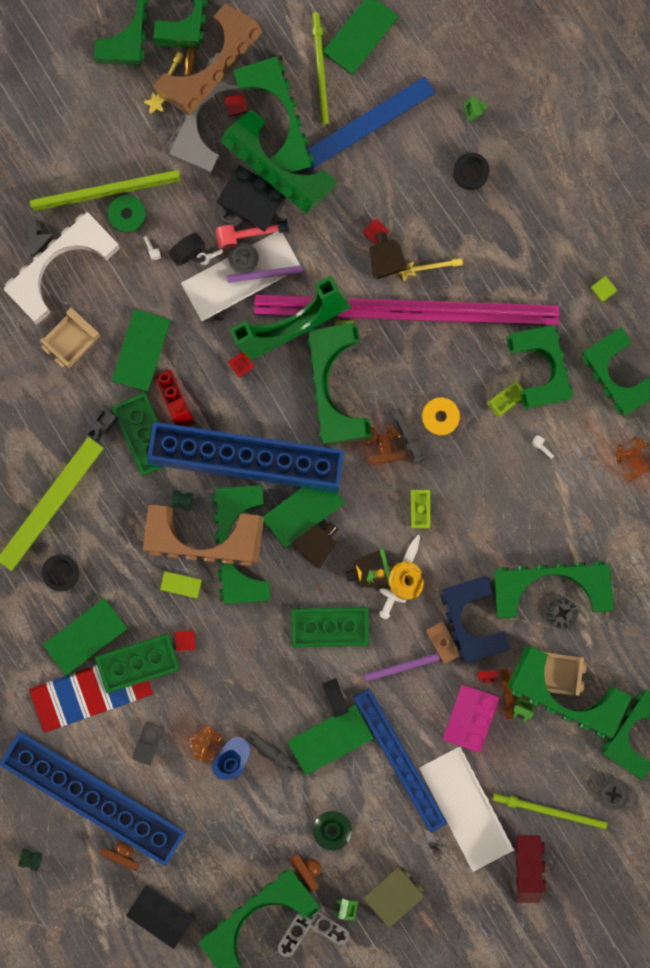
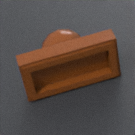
[100,841,139,871]
[289,854,321,892]

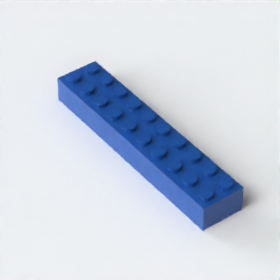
[147,422,344,493]
[0,731,187,867]

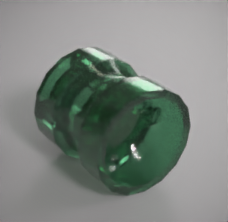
[170,489,193,512]
[18,848,43,872]

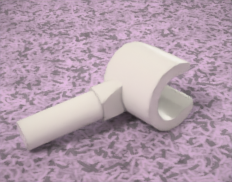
[143,235,161,260]
[197,249,224,265]
[532,435,554,459]

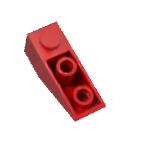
[154,369,195,427]

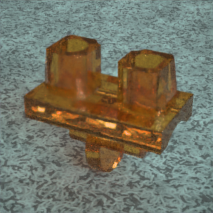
[187,725,221,762]

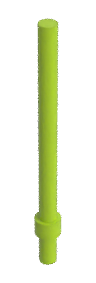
[311,13,329,125]
[493,793,608,830]

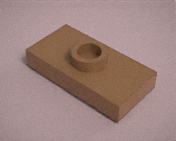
[426,621,459,664]

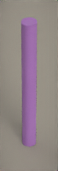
[227,265,303,283]
[364,653,440,682]

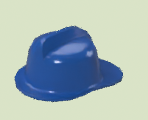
[212,737,251,780]

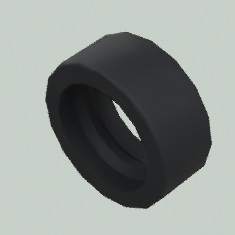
[453,152,490,190]
[169,233,206,266]
[41,554,79,592]
[322,678,349,718]

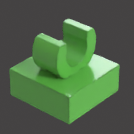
[463,97,488,122]
[513,697,536,723]
[334,899,358,921]

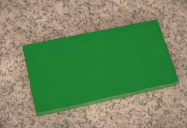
[323,0,399,75]
[112,309,171,393]
[111,392,164,477]
[263,488,345,549]
[43,598,128,676]
[291,607,369,648]
[95,633,180,694]
[287,705,374,776]

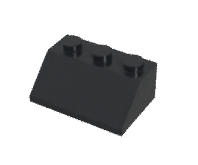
[217,165,286,232]
[126,883,196,949]

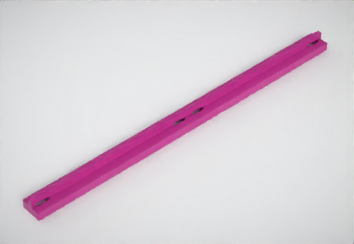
[254,295,560,326]

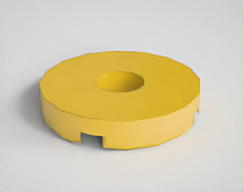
[422,397,460,436]
[389,561,424,600]

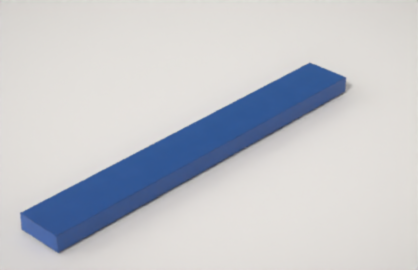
[306,77,435,172]
[353,688,447,833]

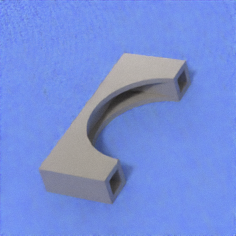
[168,52,252,176]

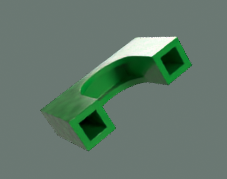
[153,0,208,49]
[506,325,573,411]
[581,327,650,418]
[602,690,650,781]

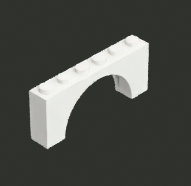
[4,212,120,325]

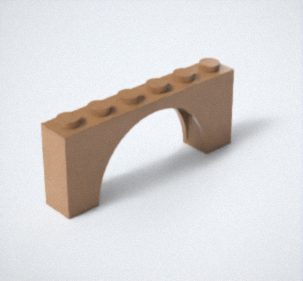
[152,3,263,116]
[143,505,264,566]

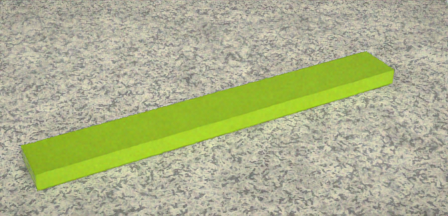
[29,170,181,211]
[0,437,104,571]

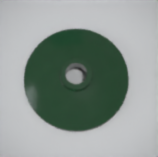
[313,811,352,850]

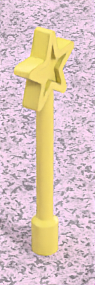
[144,52,184,114]
[396,258,463,281]

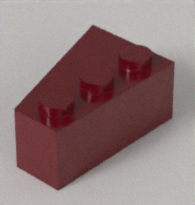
[516,835,546,903]

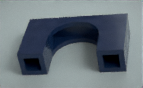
[440,576,510,664]

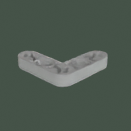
[278,911,349,957]

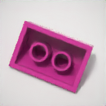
[443,685,499,753]

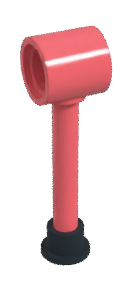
[215,218,289,249]

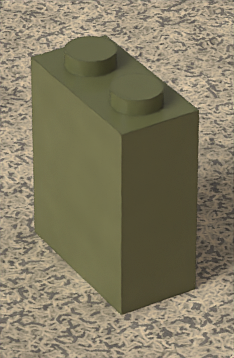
[363,866,424,928]

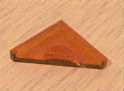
[501,668,513,719]

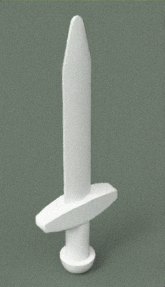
[379,535,420,619]

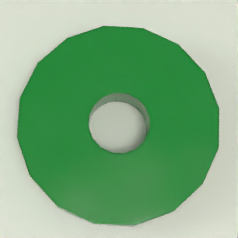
[108,195,146,233]

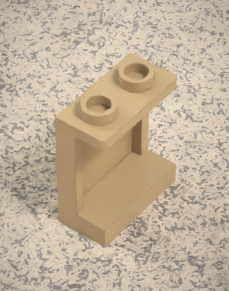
[40,308,100,369]
[544,652,587,696]

